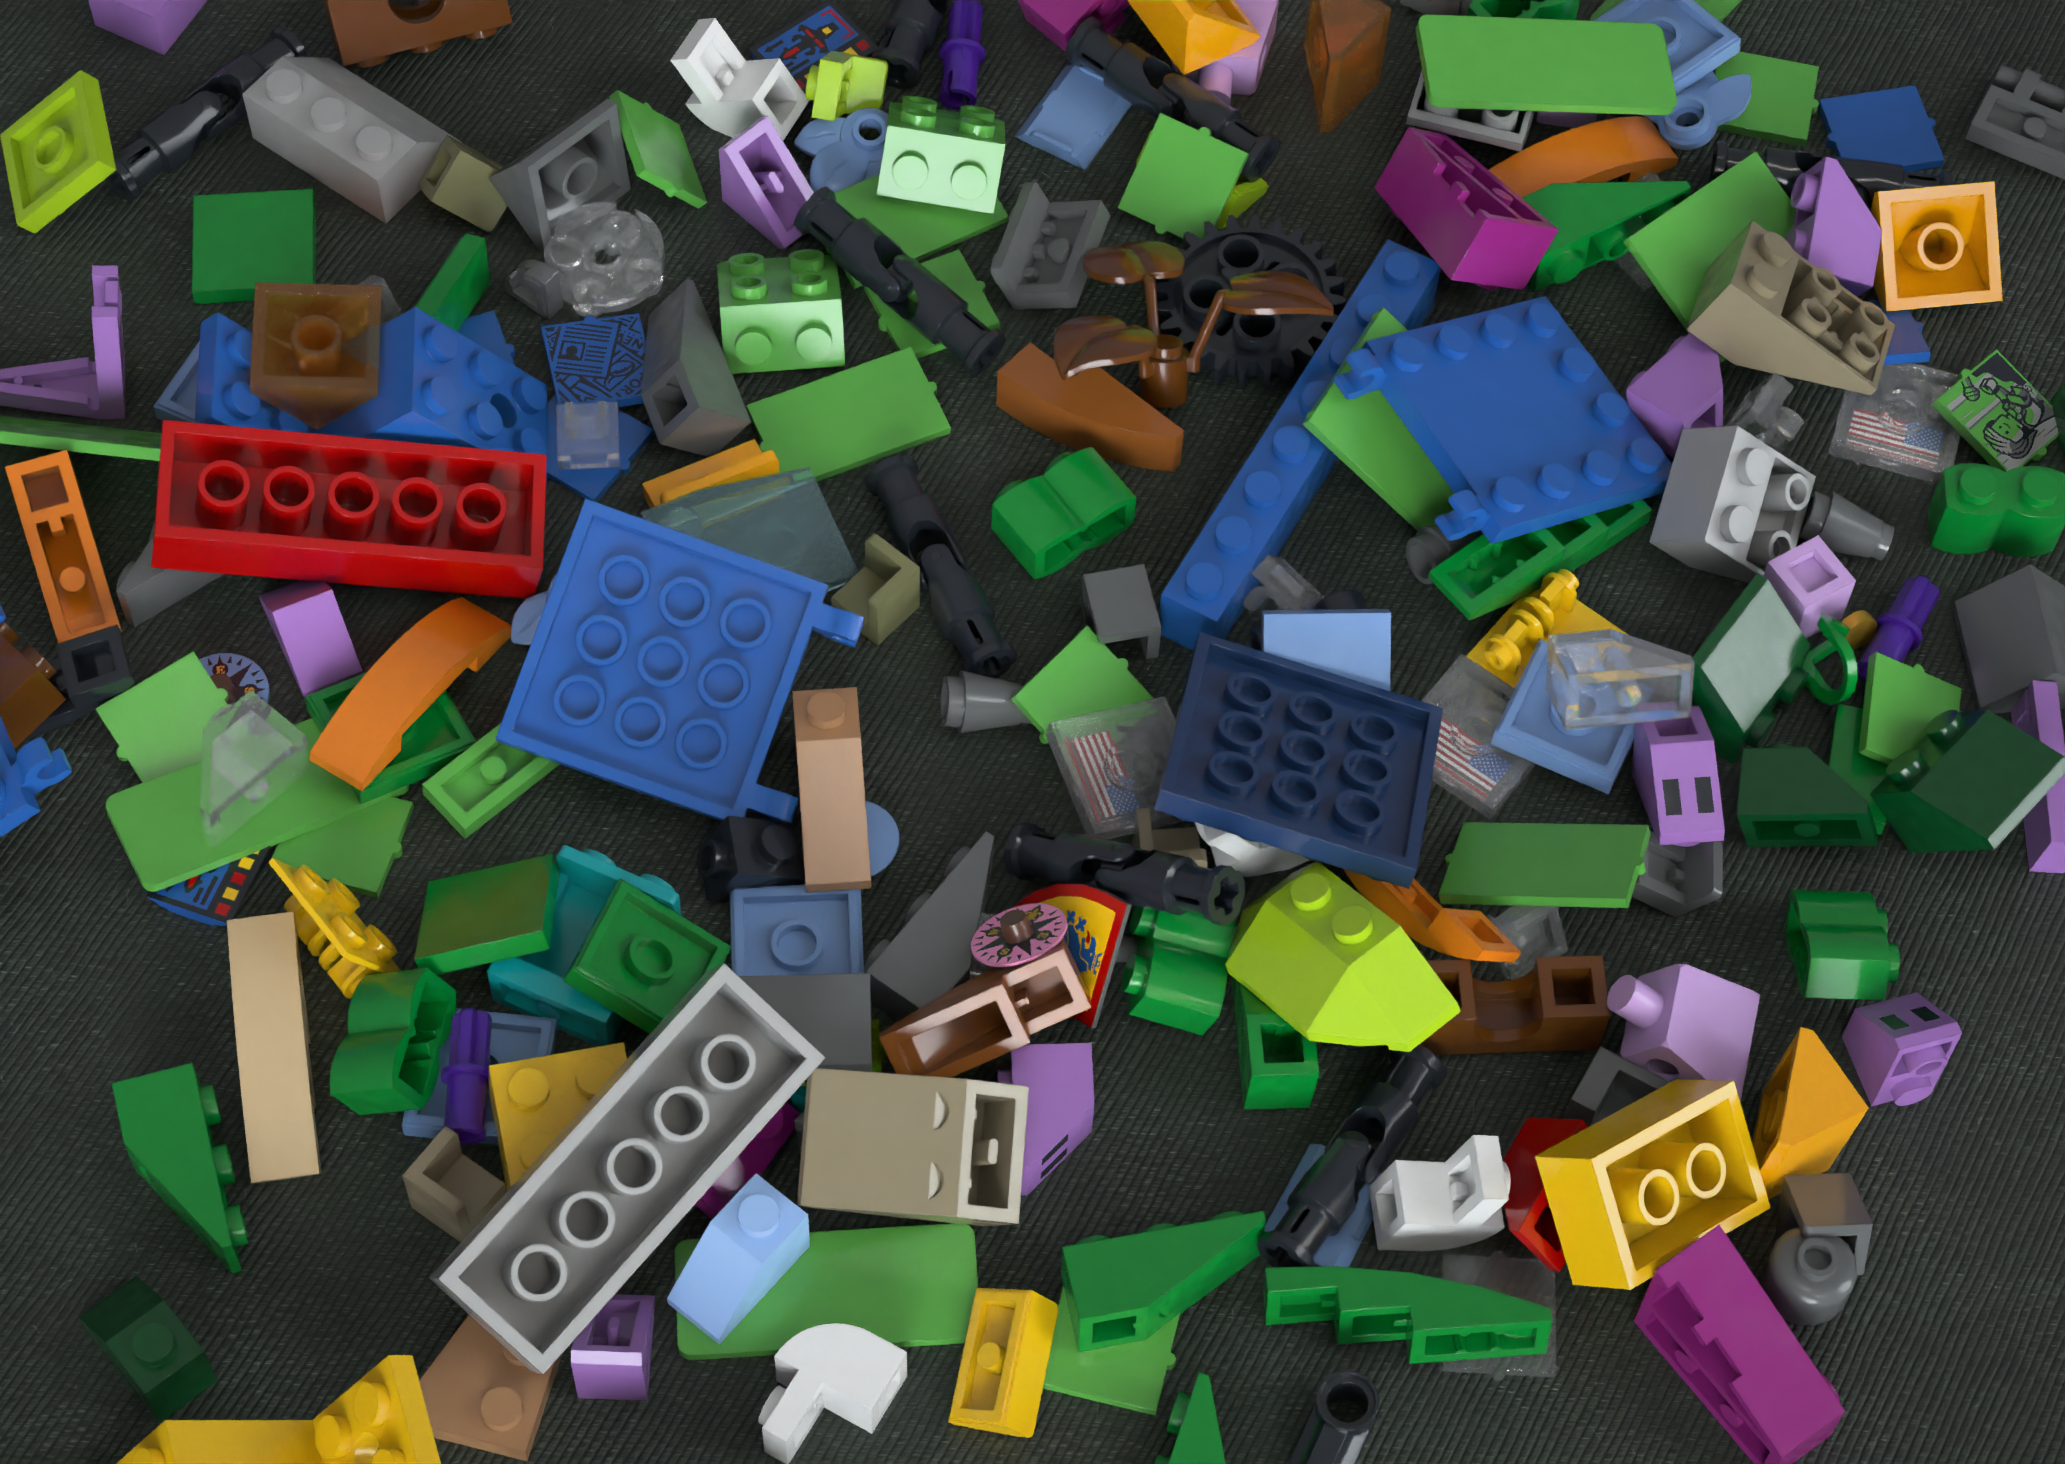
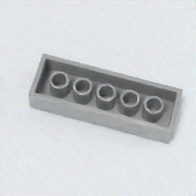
[429,963,825,1374]

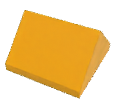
[1127,0,1261,76]
[1871,181,2003,312]
[1752,1027,1869,1199]

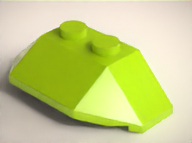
[1225,861,1461,1052]

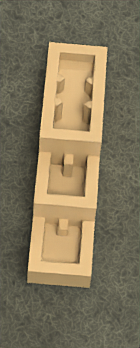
[227,911,322,1184]

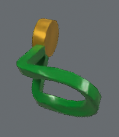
[1802,610,1878,705]

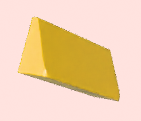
[948,1288,1058,1438]

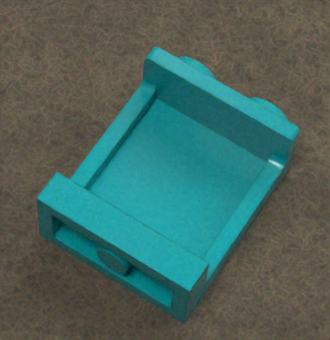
[487,845,682,1047]

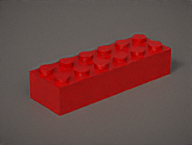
[151,420,547,599]

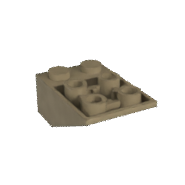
[1686,220,1895,395]
[797,1068,1029,1227]

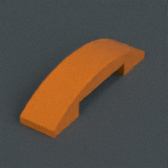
[1489,116,1679,198]
[309,597,512,791]
[1344,869,1522,963]

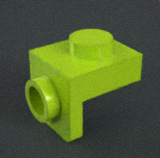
[806,51,888,122]

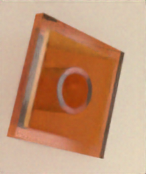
[1304,0,1391,133]
[250,282,382,429]

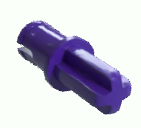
[939,0,985,110]
[1857,575,1940,684]
[441,1008,492,1144]

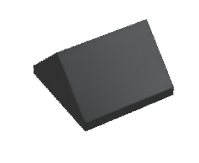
[489,98,631,253]
[1952,564,2065,713]
[738,973,872,1072]

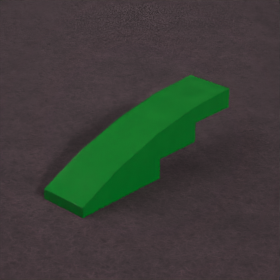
[1428,500,1652,621]
[1263,1266,1552,1364]

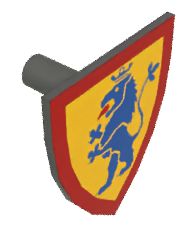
[1012,884,1138,1028]

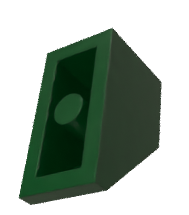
[1736,743,1878,847]
[79,1276,217,1423]

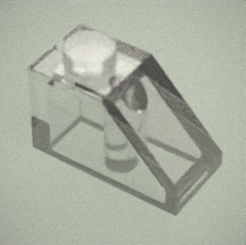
[1546,629,1695,730]
[200,690,310,849]

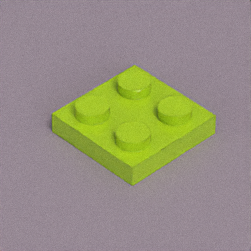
[0,70,116,234]

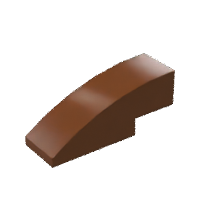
[996,342,1184,472]
[879,937,1091,1078]

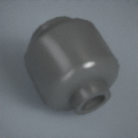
[1760,1227,1857,1326]

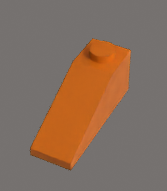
[5,450,122,643]

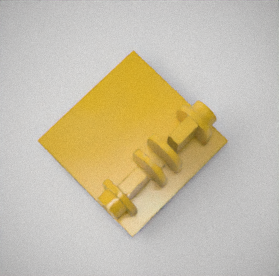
[1466,569,1641,692]
[268,858,401,999]

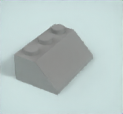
[243,57,462,224]

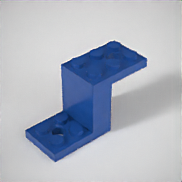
[195,307,548,487]

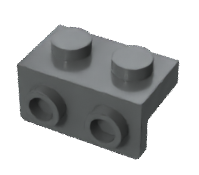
[991,182,1111,310]

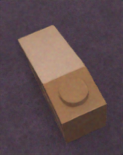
[792,687,871,893]

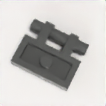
[1966,65,2065,180]

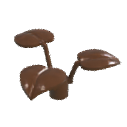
[1053,241,1334,408]

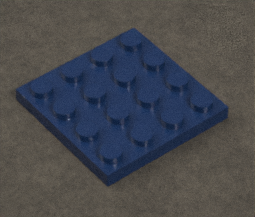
[1154,632,1443,889]

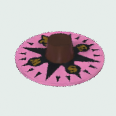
[971,903,1067,967]

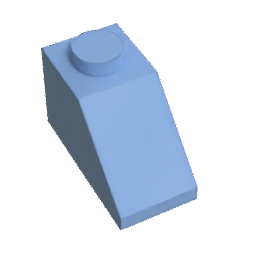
[667,1174,810,1345]

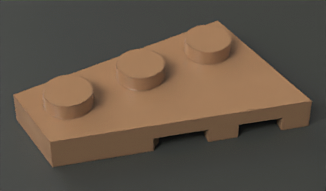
[419,1315,563,1461]

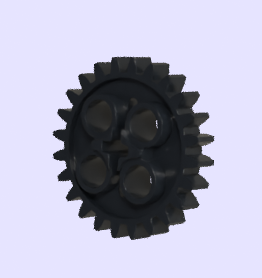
[1156,214,1346,390]

